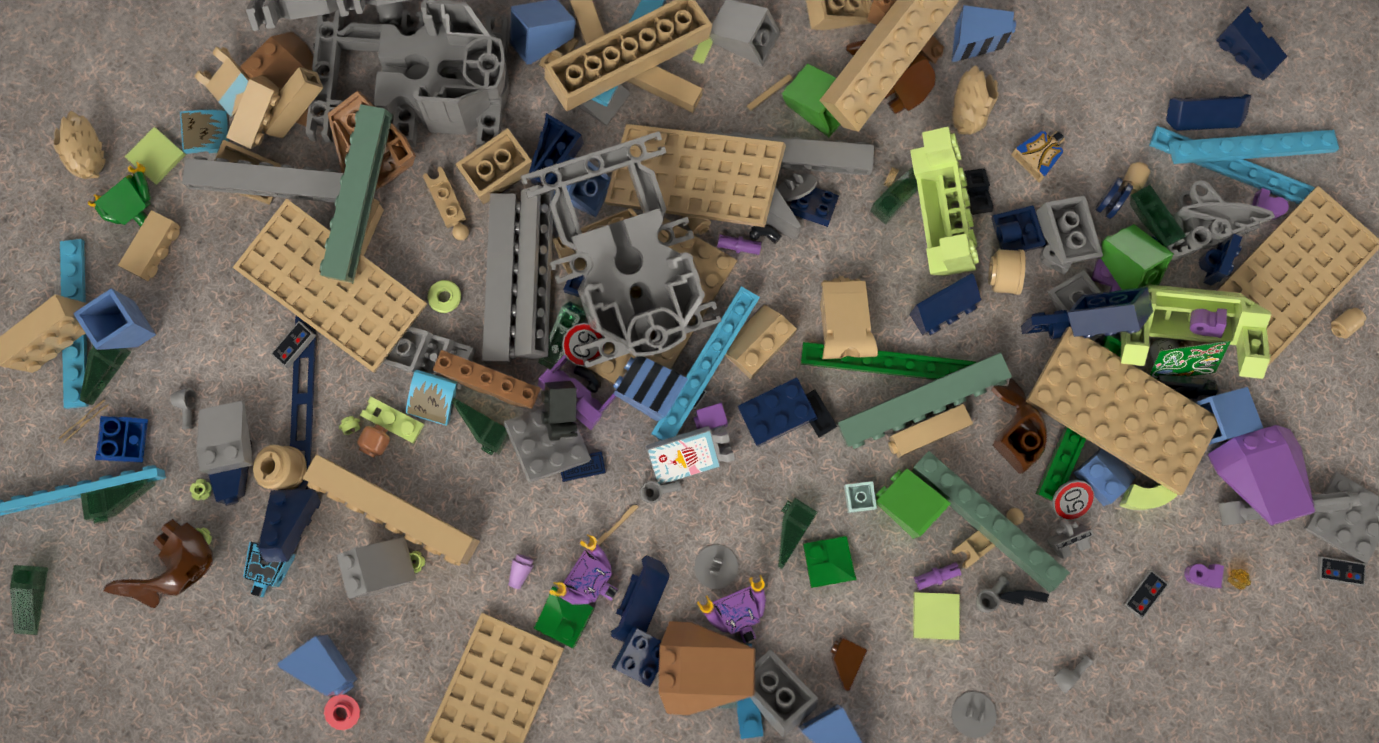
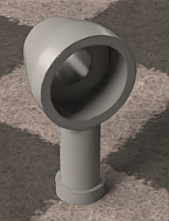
[171,388,196,429]
[640,481,681,503]
[976,576,1009,613]
[1054,655,1093,694]

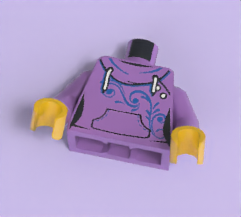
[550,534,618,604]
[697,575,766,643]

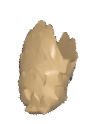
[953,65,999,135]
[53,111,105,179]

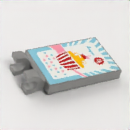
[645,426,735,486]

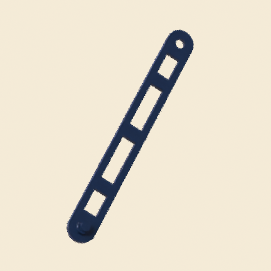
[290,315,316,490]

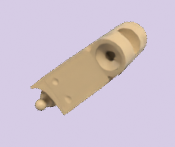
[820,276,878,359]

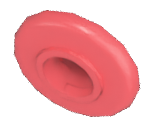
[324,694,360,730]

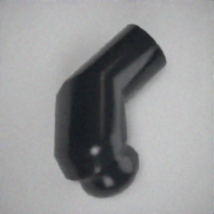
[749,225,782,244]
[574,365,601,393]

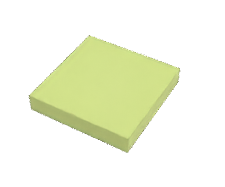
[125,127,186,185]
[913,592,960,640]

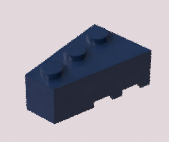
[1216,6,1287,81]
[529,113,584,186]
[258,489,321,562]

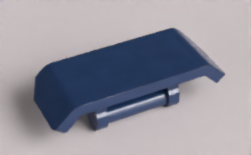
[1166,94,1252,131]
[611,555,669,642]

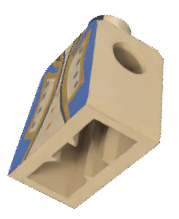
[1011,131,1065,183]

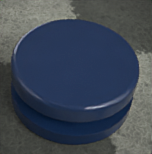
[1095,177,1133,219]

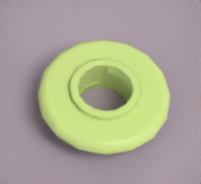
[427,280,461,313]

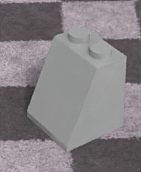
[710,0,781,67]
[337,537,417,599]

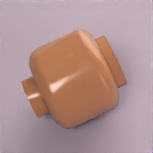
[357,424,390,458]

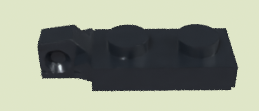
[1157,375,1219,399]

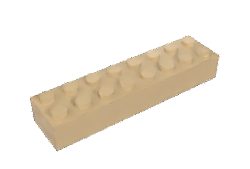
[545,0,712,111]
[819,0,959,132]
[303,455,480,566]

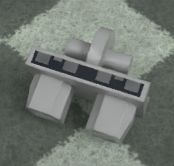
[1046,519,1094,559]

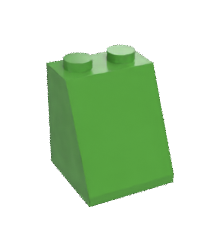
[782,64,841,138]
[1100,224,1174,290]
[875,469,951,539]

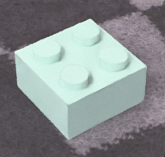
[844,481,877,513]

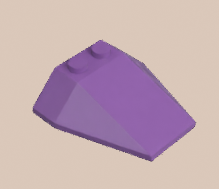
[1208,425,1315,526]

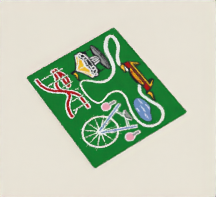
[1150,341,1231,379]

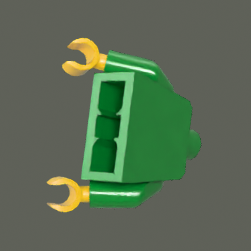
[88,162,151,227]

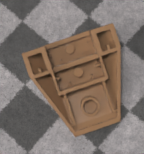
[240,31,324,127]
[328,91,416,190]
[658,621,755,715]

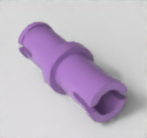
[717,234,762,255]
[914,562,961,591]

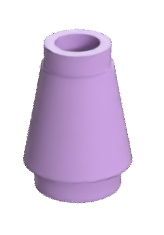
[508,554,534,589]

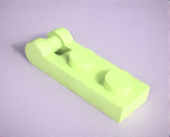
[360,396,424,444]

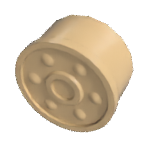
[988,249,1026,295]
[253,445,307,490]

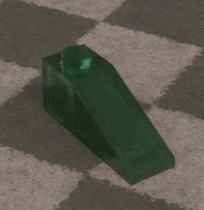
[870,167,918,225]
[1130,185,1186,248]
[538,301,586,369]
[80,344,131,405]
[452,398,509,456]
[81,479,156,524]
[777,498,818,570]
[10,565,48,635]

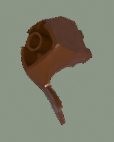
[846,39,936,114]
[991,378,1047,474]
[103,519,213,608]

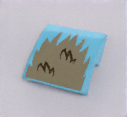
[180,110,229,154]
[406,369,457,426]

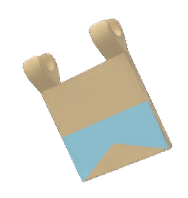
[195,47,249,117]

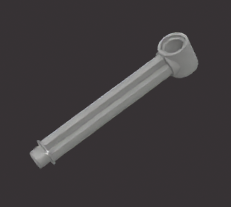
[1218,490,1360,526]

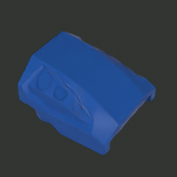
[95,416,148,463]

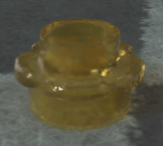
[1228,569,1251,590]

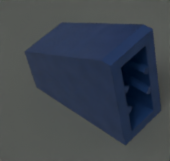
[208,440,252,506]

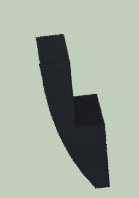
[964,168,994,215]
[998,590,1049,605]

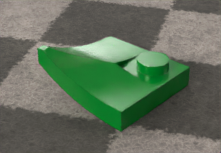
[803,536,857,588]
[534,586,595,649]

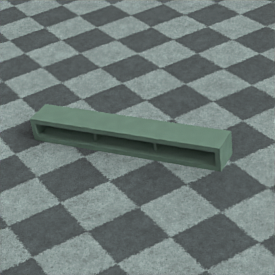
[320,104,393,283]
[836,353,1012,449]
[912,451,1070,593]

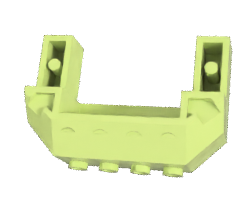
[910,127,979,276]
[1121,284,1271,379]

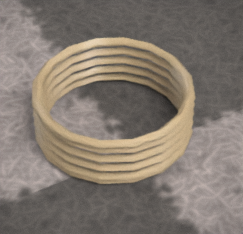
[884,167,899,188]

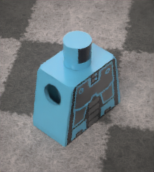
[243,541,296,597]

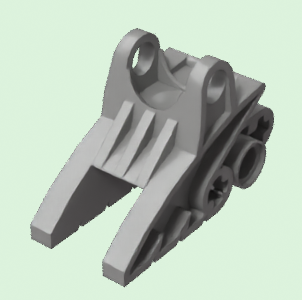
[1163,181,1275,262]

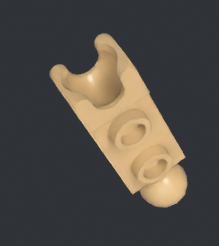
[423,167,469,241]
[951,508,1024,569]

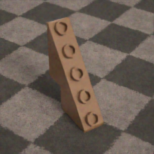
[867,0,944,64]
[433,350,541,409]

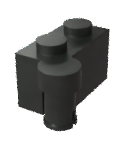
[541,380,578,441]

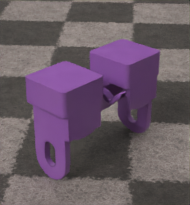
[537,354,617,430]

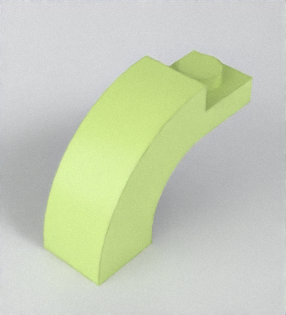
[1119,483,1177,510]

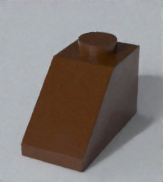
[830,637,867,692]

